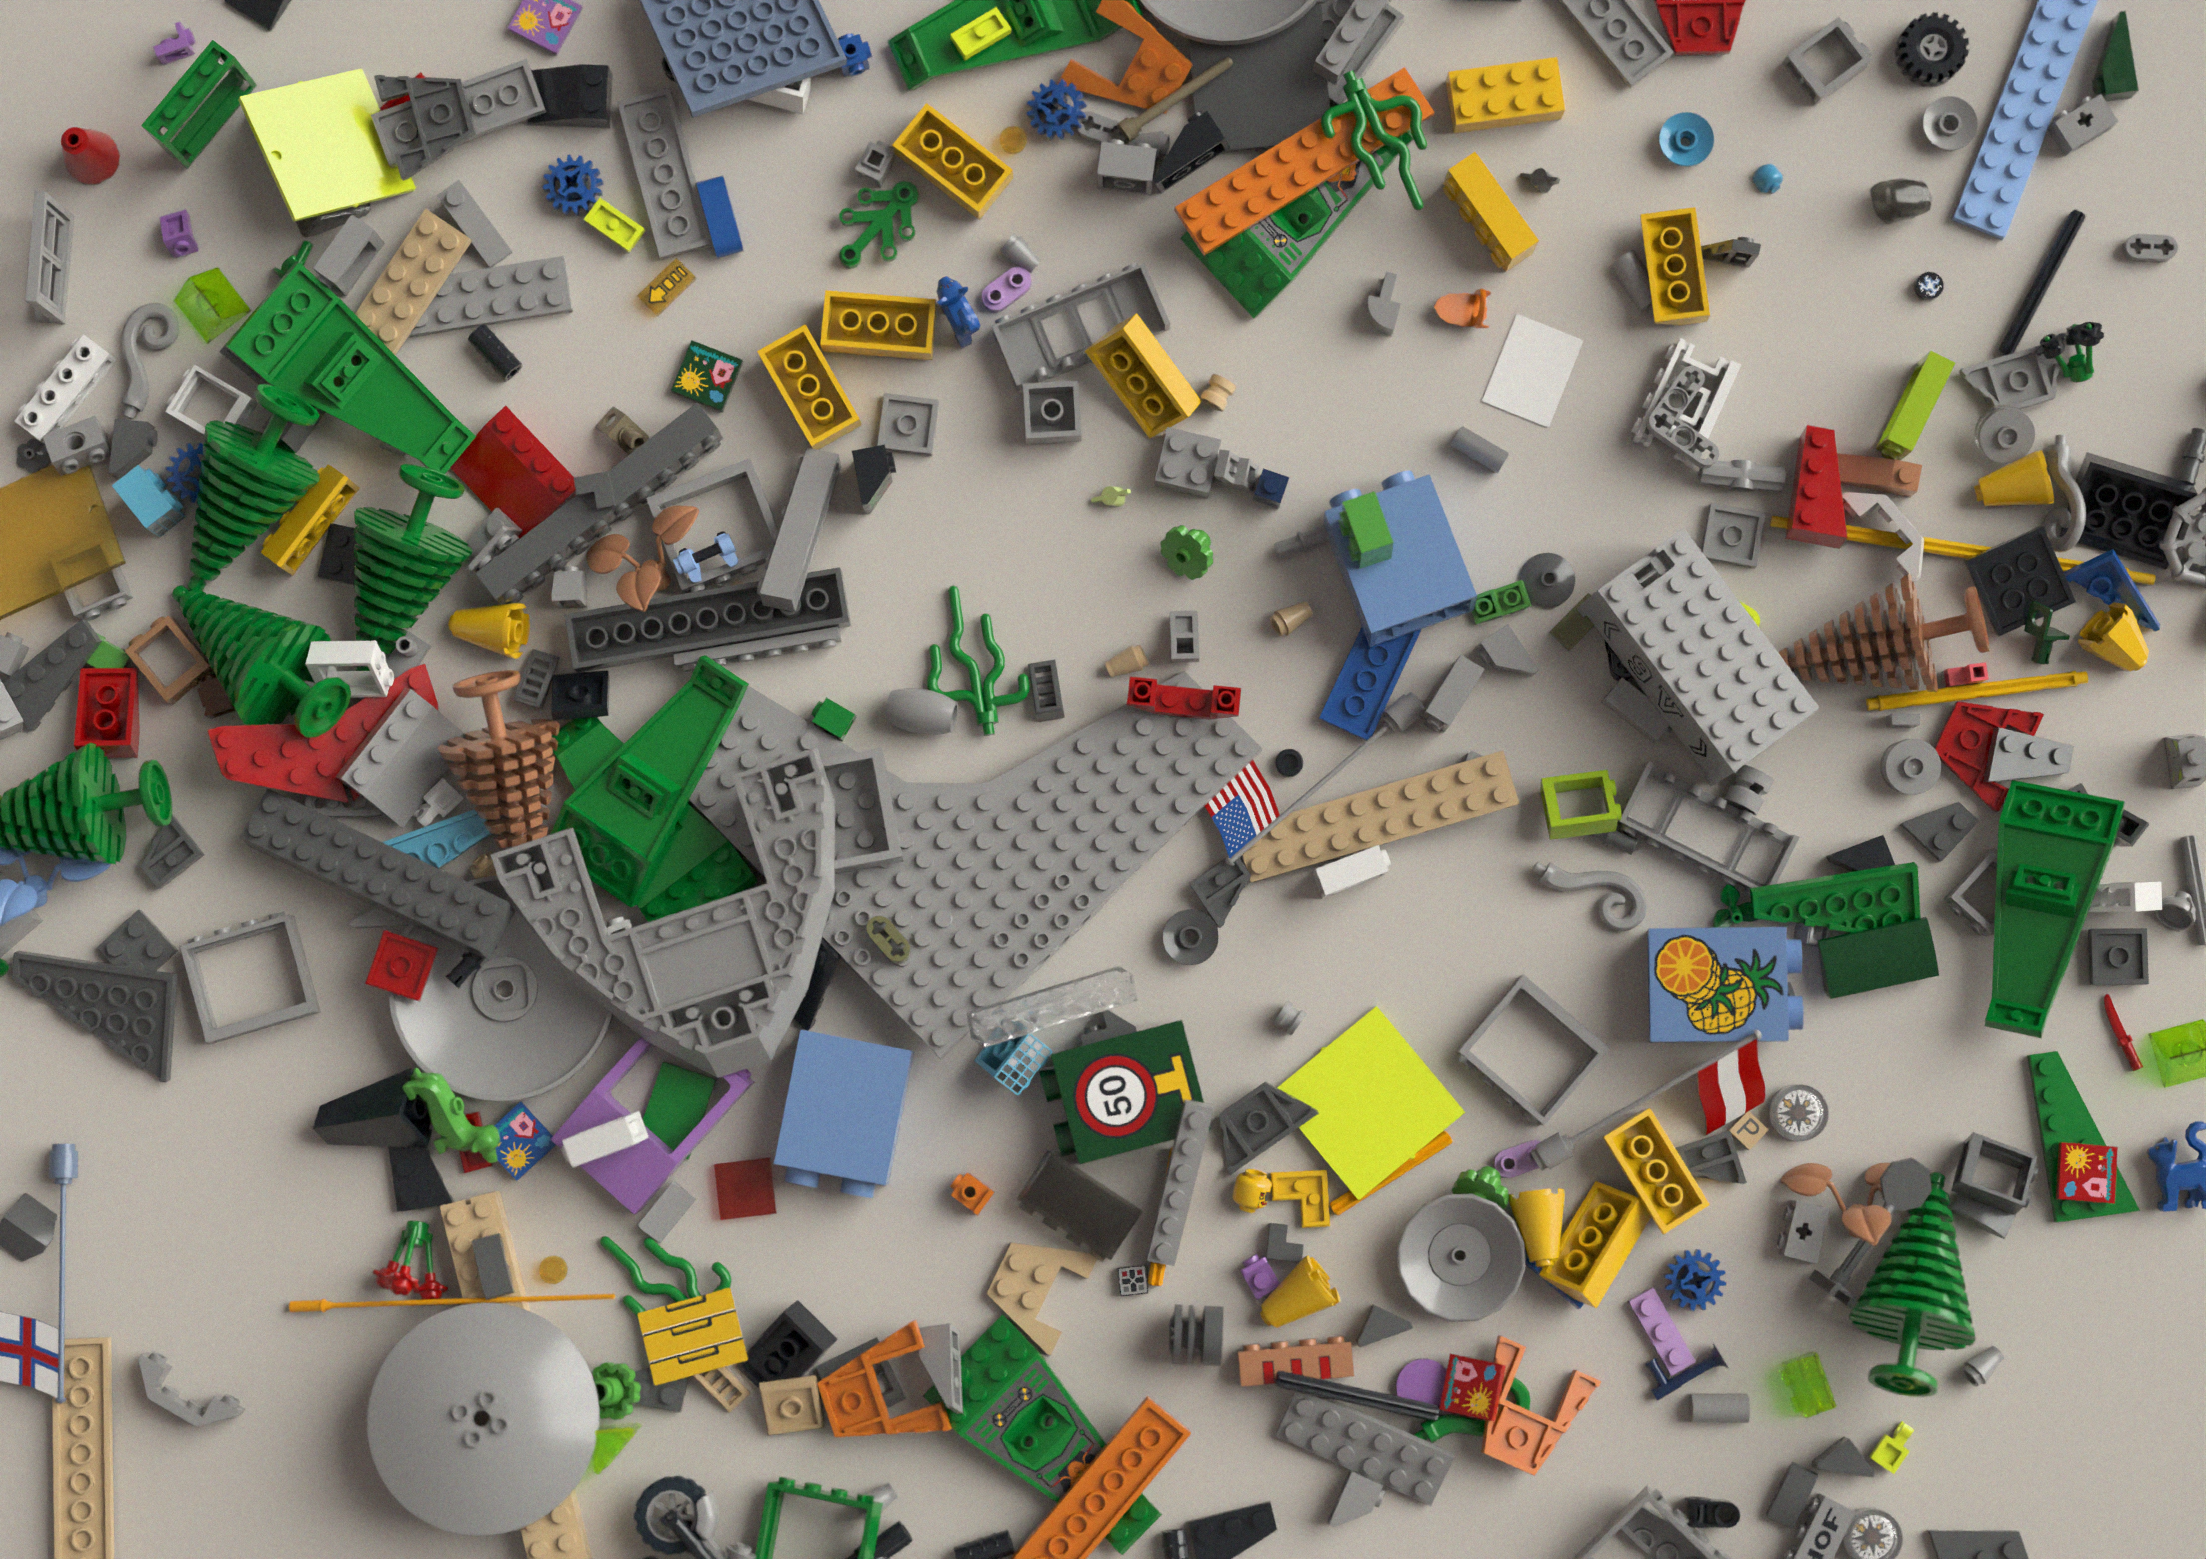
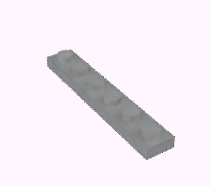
[673,627,842,672]
[1146,1099,1214,1266]

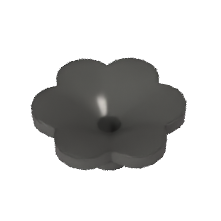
[17,439,50,474]

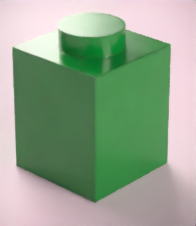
[811,697,857,741]

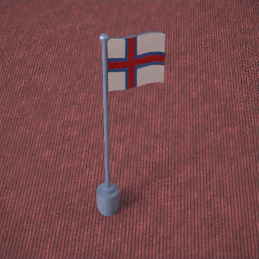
[0,1144,78,1404]

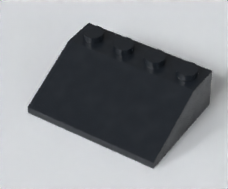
[2060,452,2197,569]

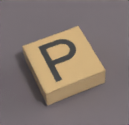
[1728,1111,1768,1150]

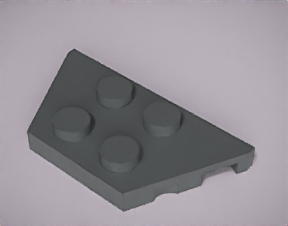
[1219,1081,1319,1175]

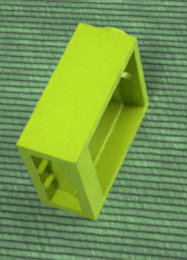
[1540,769,1622,840]

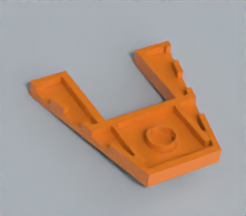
[1058,0,1193,114]
[817,1320,952,1437]
[1481,1336,1601,1476]

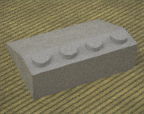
[335,688,466,828]

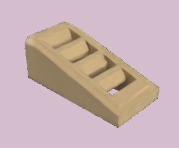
[693,1366,750,1413]

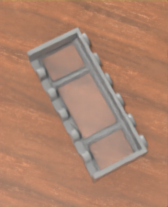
[1617,761,1800,895]

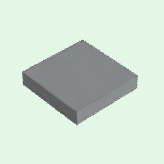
[877,393,939,456]
[1701,503,1766,568]

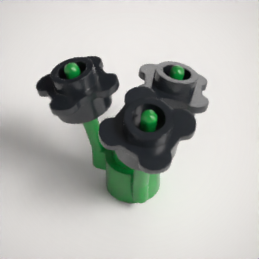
[2035,322,2104,383]

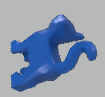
[936,276,981,349]
[2146,1121,2206,1212]

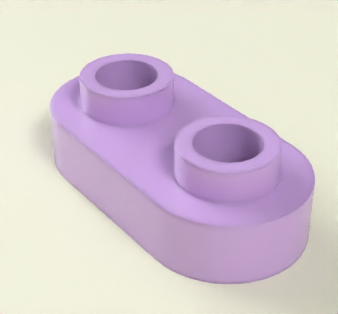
[982,267,1031,312]
[1493,1140,1541,1178]

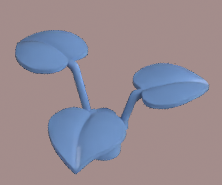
[0,845,111,926]

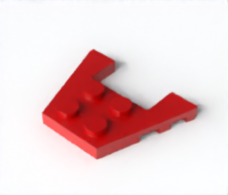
[1654,0,1746,55]
[1934,702,2044,812]

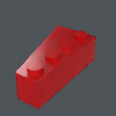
[1785,425,1847,549]

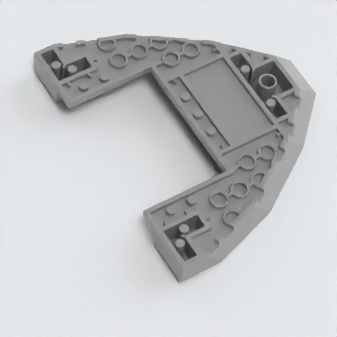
[491,748,835,1078]

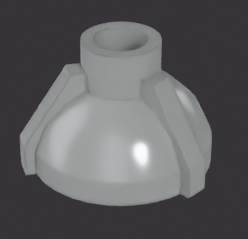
[2155,891,2196,932]

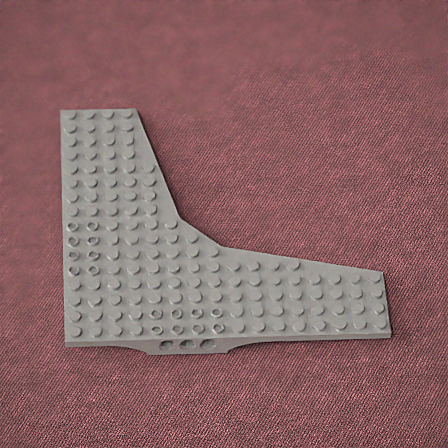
[689,671,1263,1059]

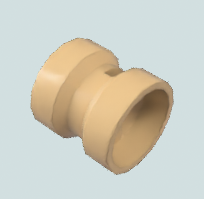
[1200,374,1236,412]

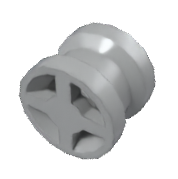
[1273,1001,1307,1036]

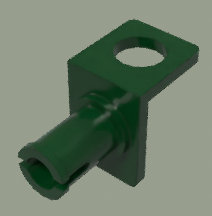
[2024,601,2070,664]

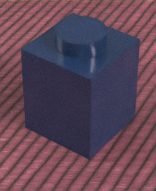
[1253,468,1289,509]

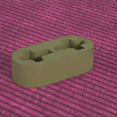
[866,916,911,964]

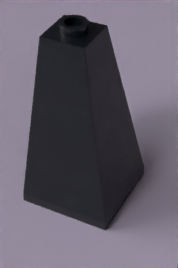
[313,1069,433,1148]

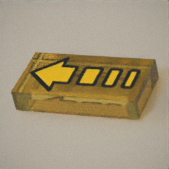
[637,258,696,317]

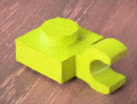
[1868,1421,1914,1474]

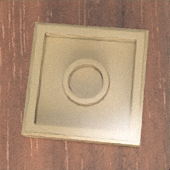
[759,1375,824,1435]

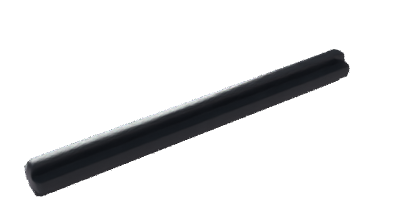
[1999,210,2086,355]
[1274,1371,1440,1422]

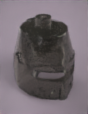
[1870,178,1932,224]

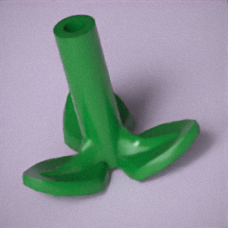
[273,241,313,278]
[1713,885,1759,928]

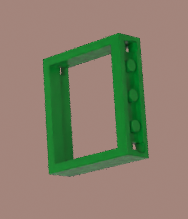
[141,40,257,169]
[755,1477,883,1559]

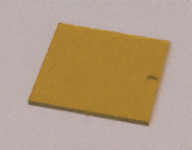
[0,465,126,620]

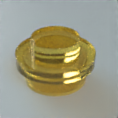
[1000,126,1027,154]
[539,1256,568,1284]

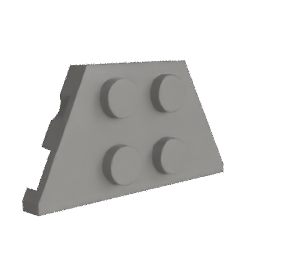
[1959,341,2063,410]

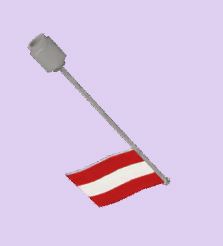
[1531,1030,1765,1171]

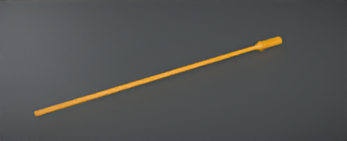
[289,1294,615,1313]

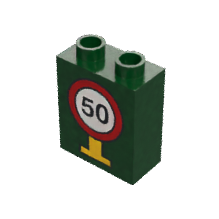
[1039,1020,1211,1165]

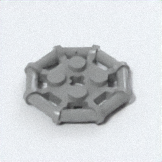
[2159,488,2206,588]

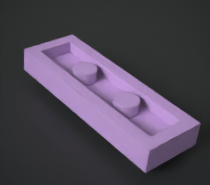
[1628,1287,1696,1376]

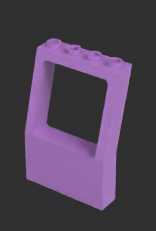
[550,1037,755,1214]

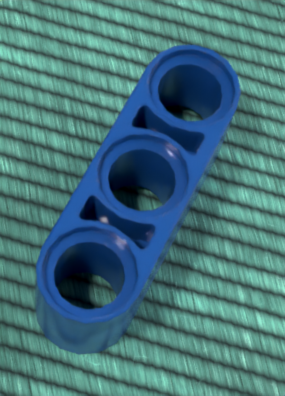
[696,175,744,258]

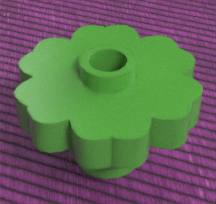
[1160,525,1213,580]
[1452,1166,1509,1210]
[593,1362,641,1420]

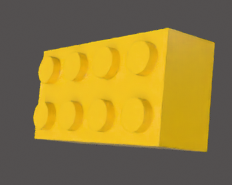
[1445,57,1565,134]
[892,103,1014,220]
[1443,151,1539,272]
[820,290,937,360]
[757,324,862,450]

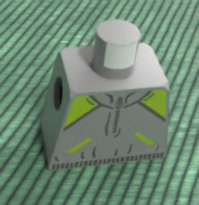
[2164,734,2206,789]

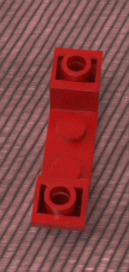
[1127,676,1241,720]

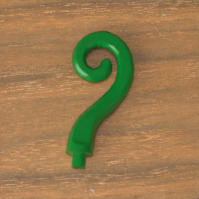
[1413,1377,1531,1443]

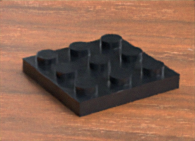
[1964,526,2076,636]

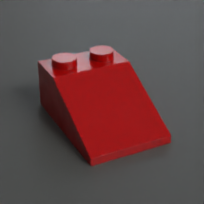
[74,668,140,758]

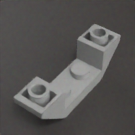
[138,1351,245,1427]

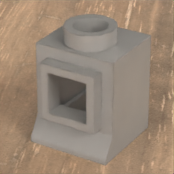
[855,141,895,188]

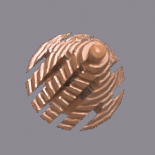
[1779,573,1990,692]
[438,670,560,848]

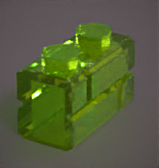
[1780,1351,1837,1418]

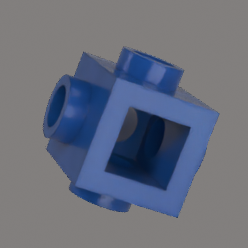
[838,33,872,77]

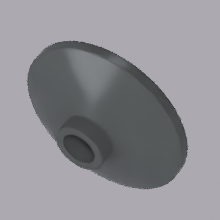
[1520,553,1575,608]
[1163,909,1219,965]

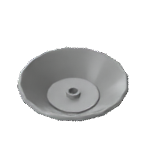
[1397,1194,1526,1322]

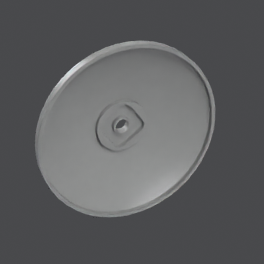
[389,876,613,1101]
[367,1303,600,1536]

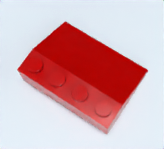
[451,405,577,538]

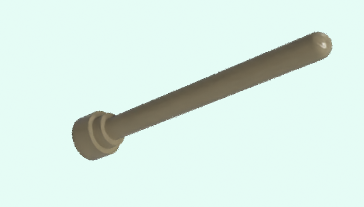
[1117,57,1233,142]

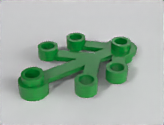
[839,181,919,269]

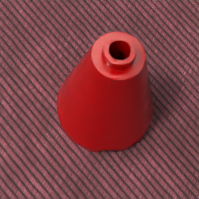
[61,127,120,185]

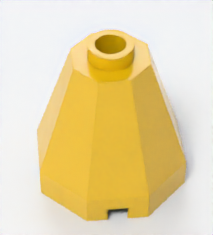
[2078,602,2149,672]

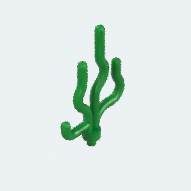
[1321,71,1427,210]
[927,586,1029,736]
[600,1236,732,1325]

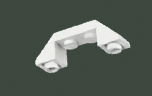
[1842,492,1924,582]

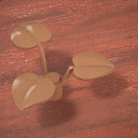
[586,506,699,612]
[1781,1163,1891,1246]

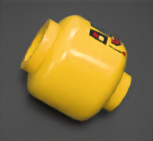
[1232,1169,1272,1213]

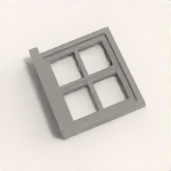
[25,191,74,324]

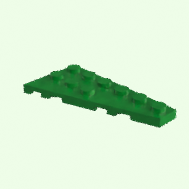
[1750,862,1921,932]
[2027,1051,2140,1222]

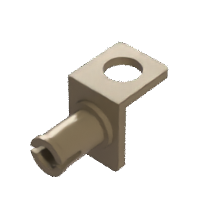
[596,407,649,455]

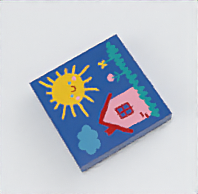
[494,1101,556,1181]

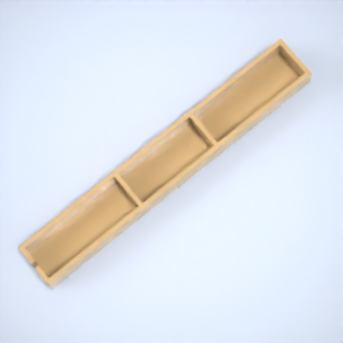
[440,1191,593,1559]

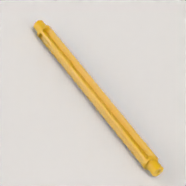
[1866,670,2088,711]

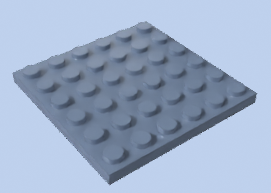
[639,0,847,118]

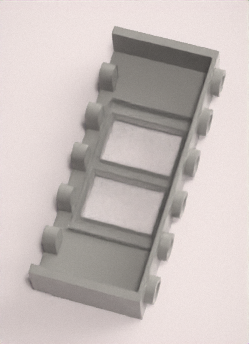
[992,263,1170,391]

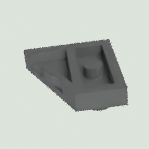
[1900,802,1979,862]
[141,814,204,889]
[1189,856,1251,928]

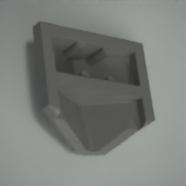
[0,1193,57,1261]

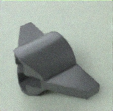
[1519,168,1560,193]

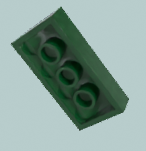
[1817,917,1939,999]

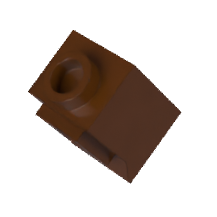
[197,674,236,719]

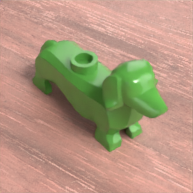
[403,1067,500,1163]

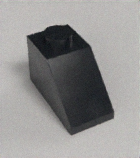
[1826,835,1895,872]

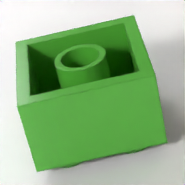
[1338,491,1394,569]

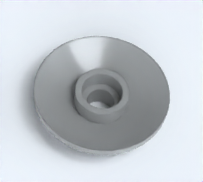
[1922,96,1978,151]

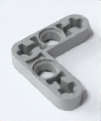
[1646,366,1719,469]

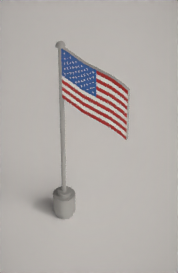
[1205,692,1425,866]

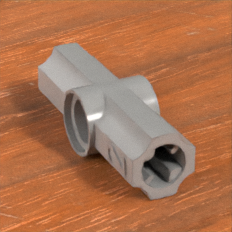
[1698,459,1786,492]

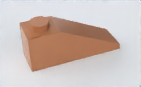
[1837,453,1922,497]

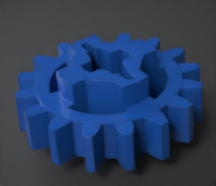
[1026,79,1087,140]
[543,155,604,216]
[165,443,203,503]
[1663,1249,1726,1311]

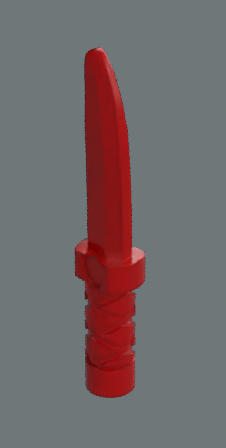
[2104,994,2143,1071]

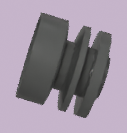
[1169,1304,1224,1366]

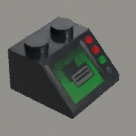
[852,444,897,514]

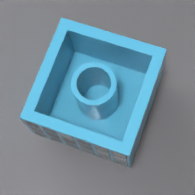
[112,465,186,537]
[974,1016,1053,1096]

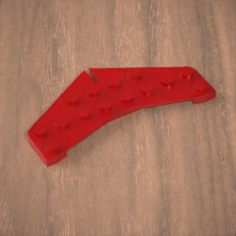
[207,664,439,803]

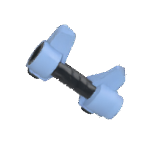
[673,531,738,583]

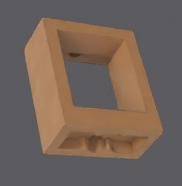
[125,616,214,705]

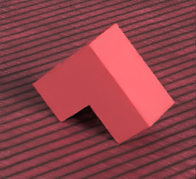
[1944,662,1989,687]

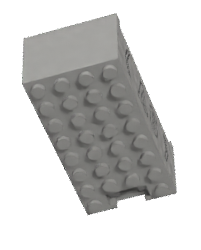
[1577,528,1820,787]

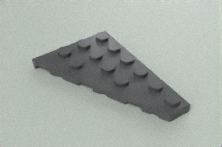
[12,951,177,1082]

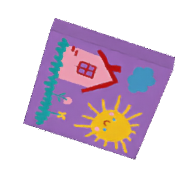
[508,0,583,55]

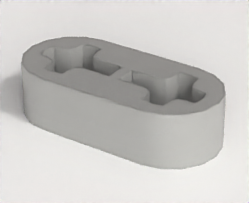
[1076,112,1126,145]
[2122,234,2178,263]

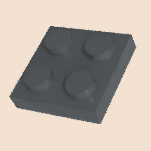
[97,909,178,971]
[2088,928,2149,985]

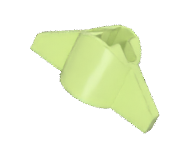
[1091,486,1131,506]

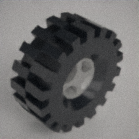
[1895,12,1969,87]

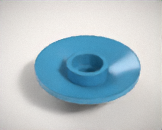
[1659,112,1714,167]

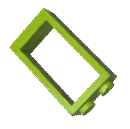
[1875,351,1955,460]

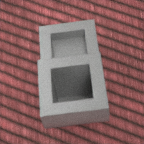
[1366,272,1401,336]
[1213,449,1259,492]
[1169,611,1199,663]

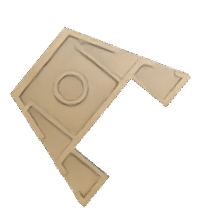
[987,1242,1099,1356]

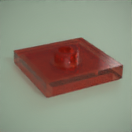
[714,1157,777,1220]

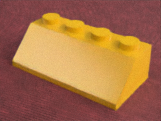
[1640,207,1710,326]
[1085,313,1202,439]
[261,464,360,576]
[1603,1108,1710,1235]
[1539,1181,1651,1308]

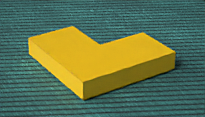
[1270,1170,1330,1228]

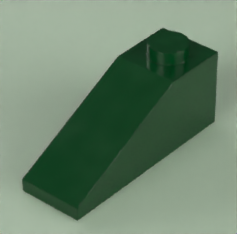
[2092,11,2139,101]

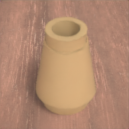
[1270,601,1313,636]
[1105,645,1149,677]

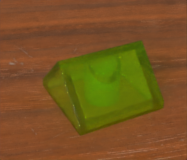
[174,267,252,344]
[2148,1019,2206,1088]
[593,1422,642,1475]

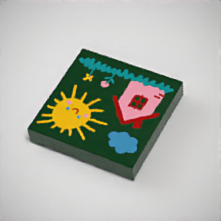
[671,340,743,412]

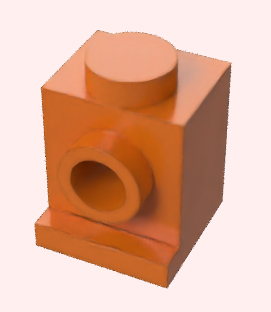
[950,1172,995,1215]

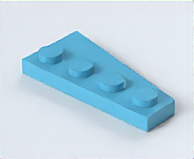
[383,809,492,869]

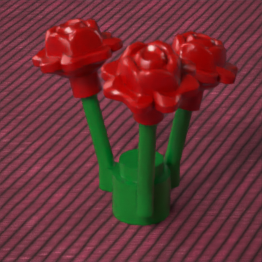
[372,1220,449,1300]

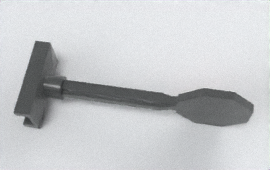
[1808,1158,1932,1308]

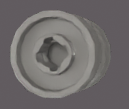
[1724,765,1774,815]

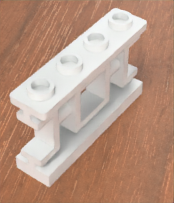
[1631,338,1741,468]

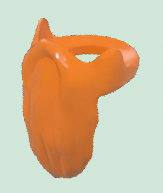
[1434,288,1491,328]

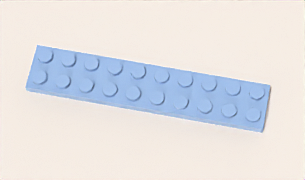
[1952,0,2098,240]

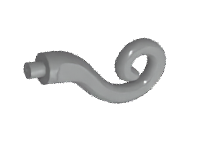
[122,303,179,419]
[2043,435,2086,552]
[1532,861,1647,931]

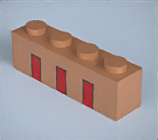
[1237,1336,1354,1387]

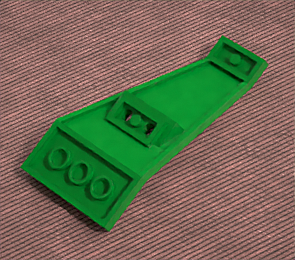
[550,655,749,908]
[551,717,758,922]
[1985,780,2125,1038]

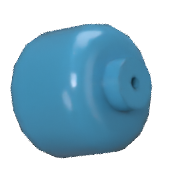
[1753,164,1783,193]

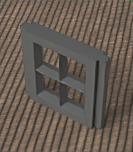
[816,1337,906,1408]

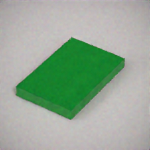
[643,1062,717,1160]

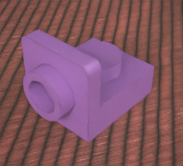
[153,22,196,65]
[160,209,199,258]
[1240,1254,1280,1300]

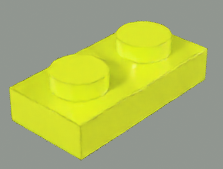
[950,7,1011,60]
[584,198,645,253]

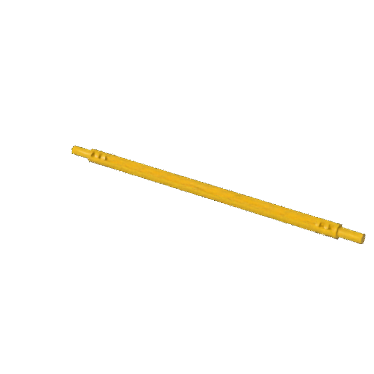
[1770,515,2156,585]

